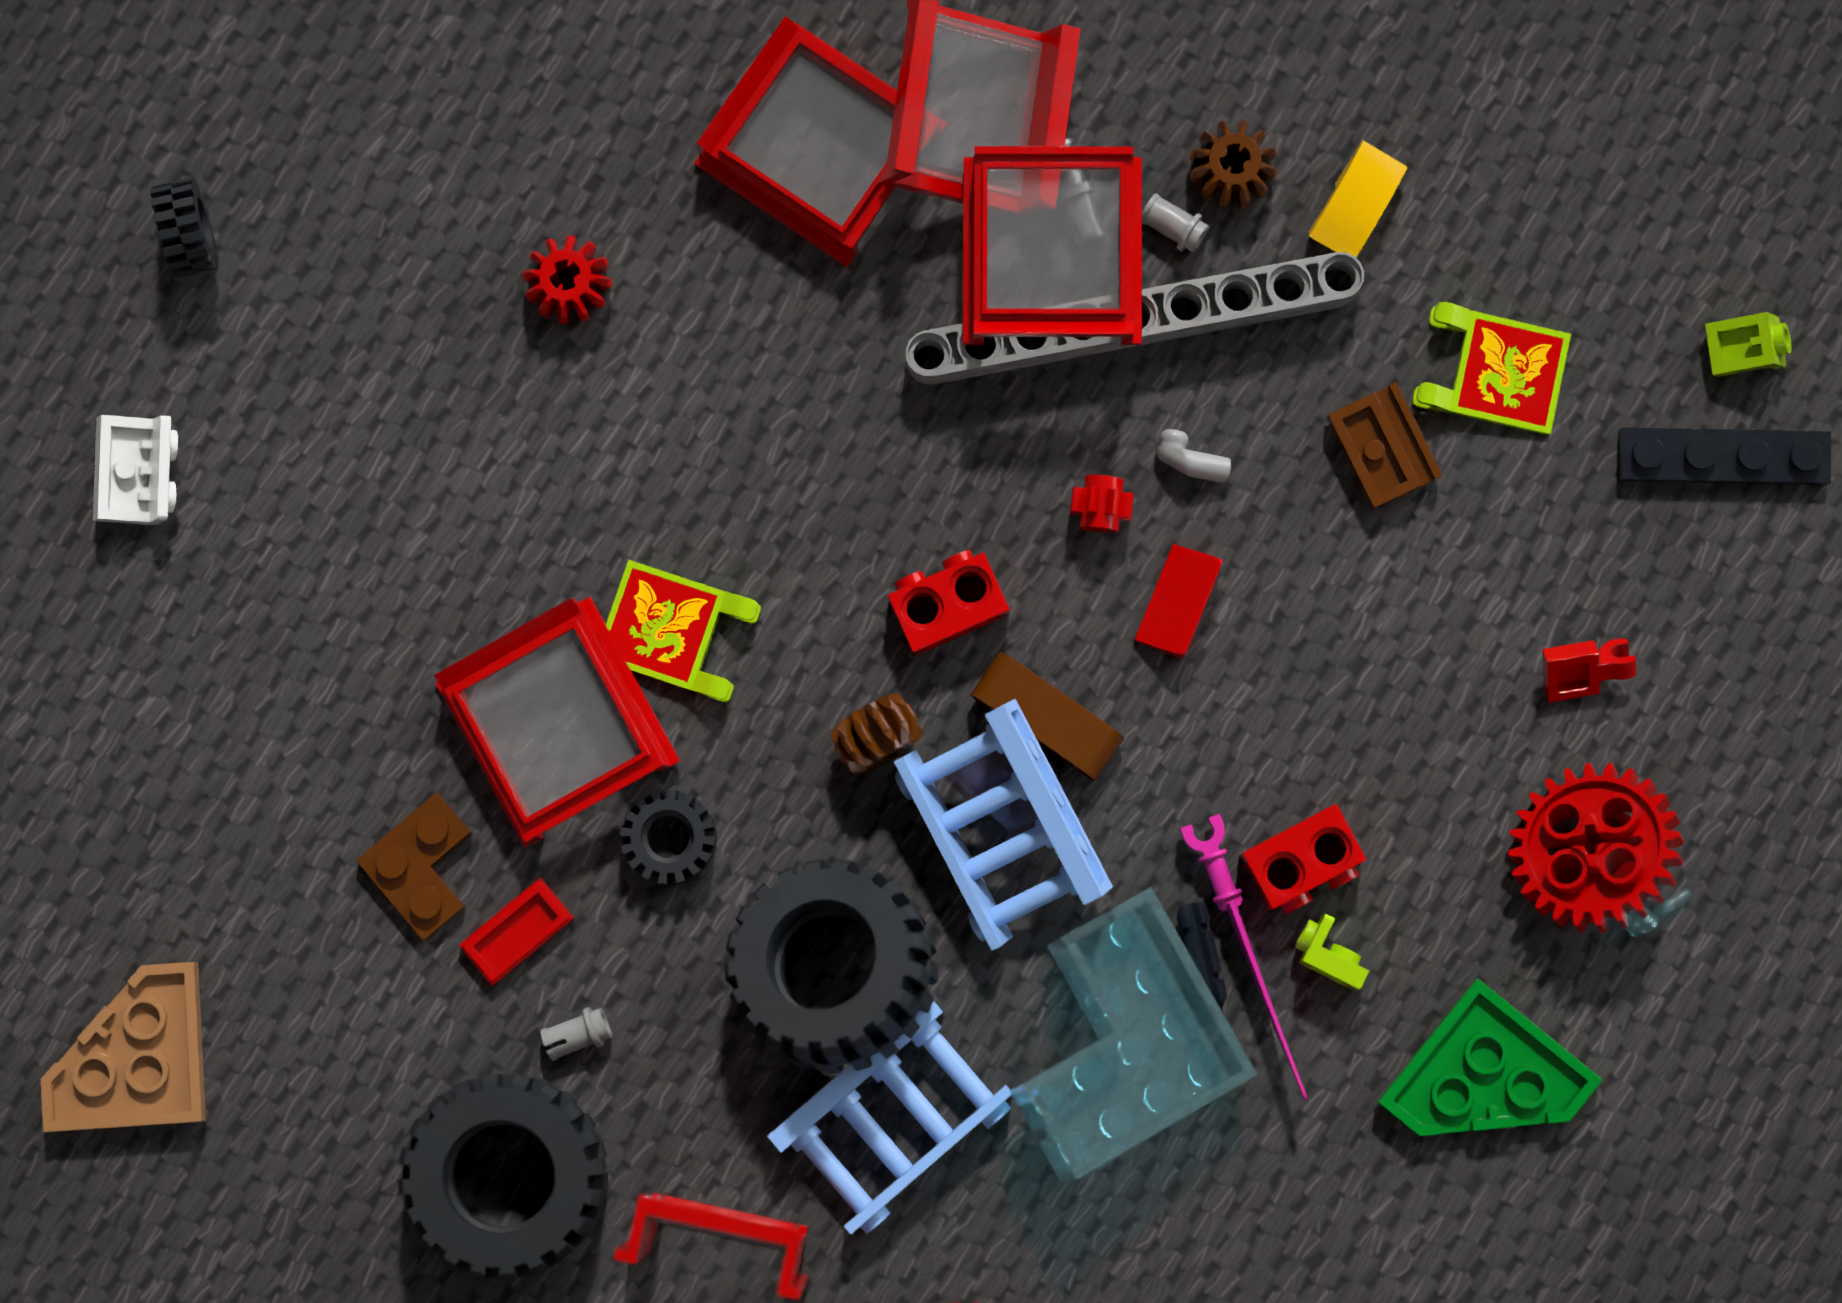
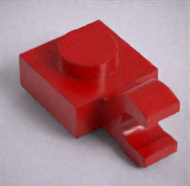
[1542,638,1636,703]

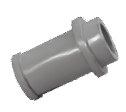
[1142,193,1209,252]
[541,1007,612,1061]

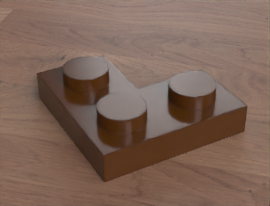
[356,792,472,941]

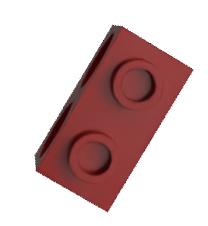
[888,550,1010,657]
[1239,803,1367,914]

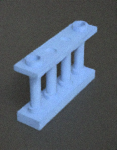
[894,699,1113,951]
[767,1001,1013,1234]

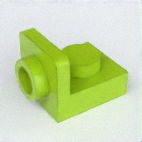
[1705,312,1792,377]
[1295,914,1369,991]

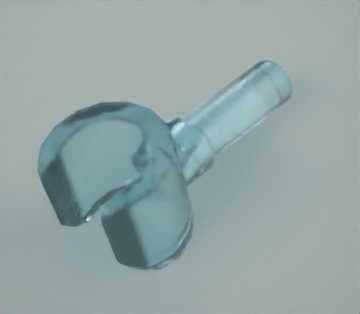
[1625,888,1693,937]

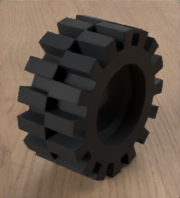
[150,177,219,278]
[620,789,717,885]

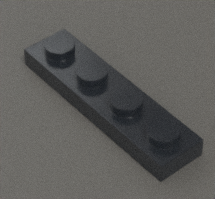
[1618,427,1831,486]

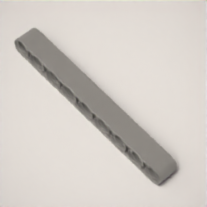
[906,252,1364,385]

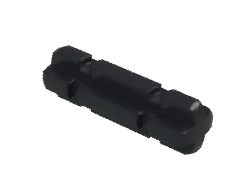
[1177,901,1227,1006]

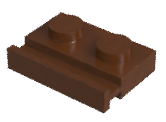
[1326,382,1442,510]

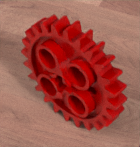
[1508,763,1684,933]

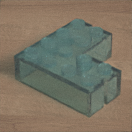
[1009,887,1257,1184]

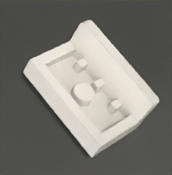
[93,415,178,525]

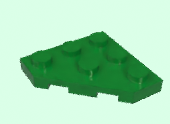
[1376,978,1603,1136]

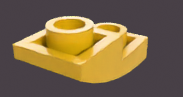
[1308,140,1407,257]

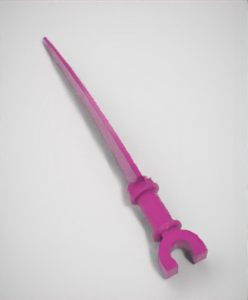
[1179,814,1308,1101]

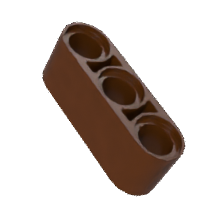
[970,652,1125,781]

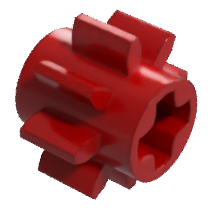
[1070,475,1134,533]

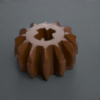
[1189,120,1277,209]
[830,694,923,775]

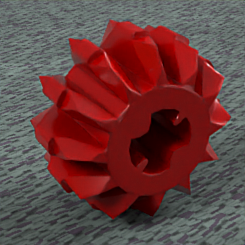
[523,235,612,325]

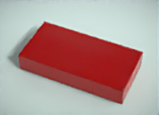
[459,878,575,986]

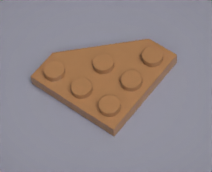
[41,962,206,1132]

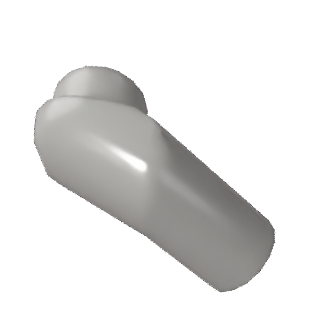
[1156,429,1231,483]

